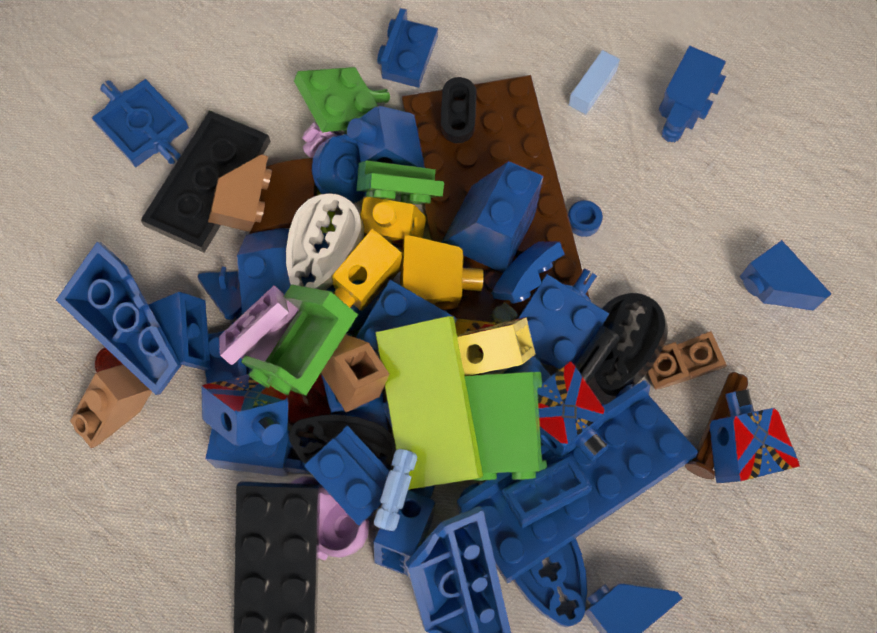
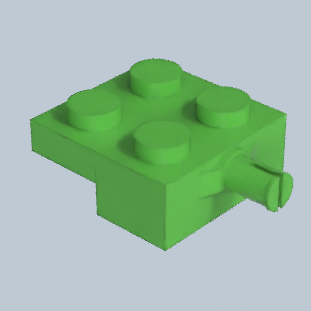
[294,67,390,134]
[356,161,444,205]

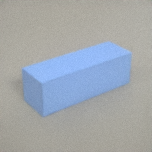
[569,50,620,115]

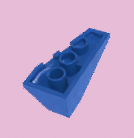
[56,242,182,395]

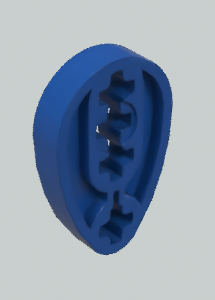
[513,538,587,627]

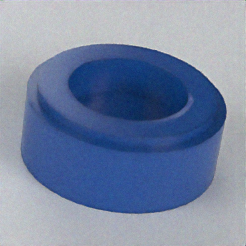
[568,200,603,237]

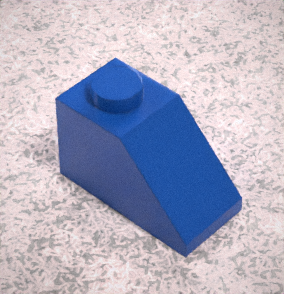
[739,240,831,311]
[148,291,210,371]
[585,584,683,633]

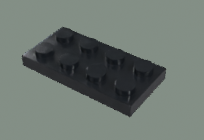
[140,110,271,253]
[234,481,320,633]

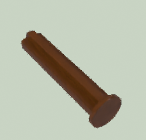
[685,372,748,479]

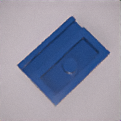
[304,426,389,526]

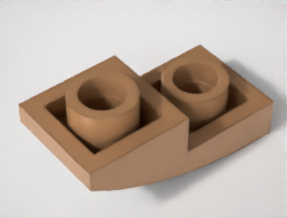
[648,331,727,390]

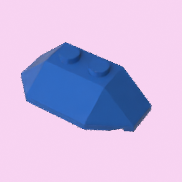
[405,506,511,633]

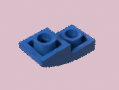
[492,241,565,303]

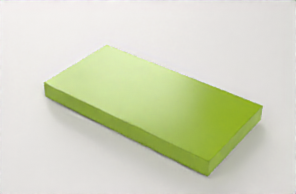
[376,316,483,489]

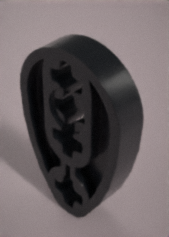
[595,293,668,396]
[289,415,396,471]

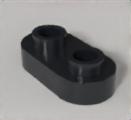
[441,77,476,143]

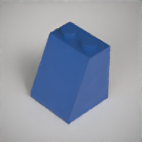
[441,161,543,273]

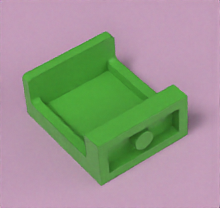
[241,284,358,396]
[465,372,547,481]

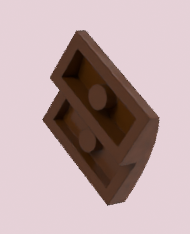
[249,158,317,234]

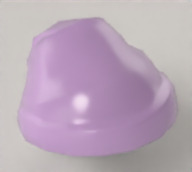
[319,486,370,558]

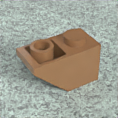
[208,155,272,232]
[321,334,390,412]
[70,365,152,448]

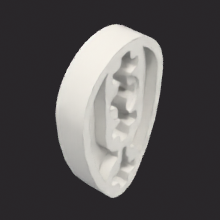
[286,194,364,290]

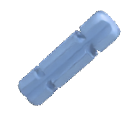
[374,449,417,531]

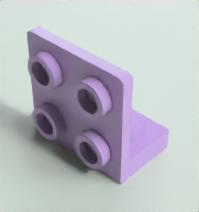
[219,286,299,365]

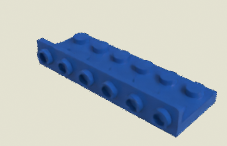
[457,380,698,584]

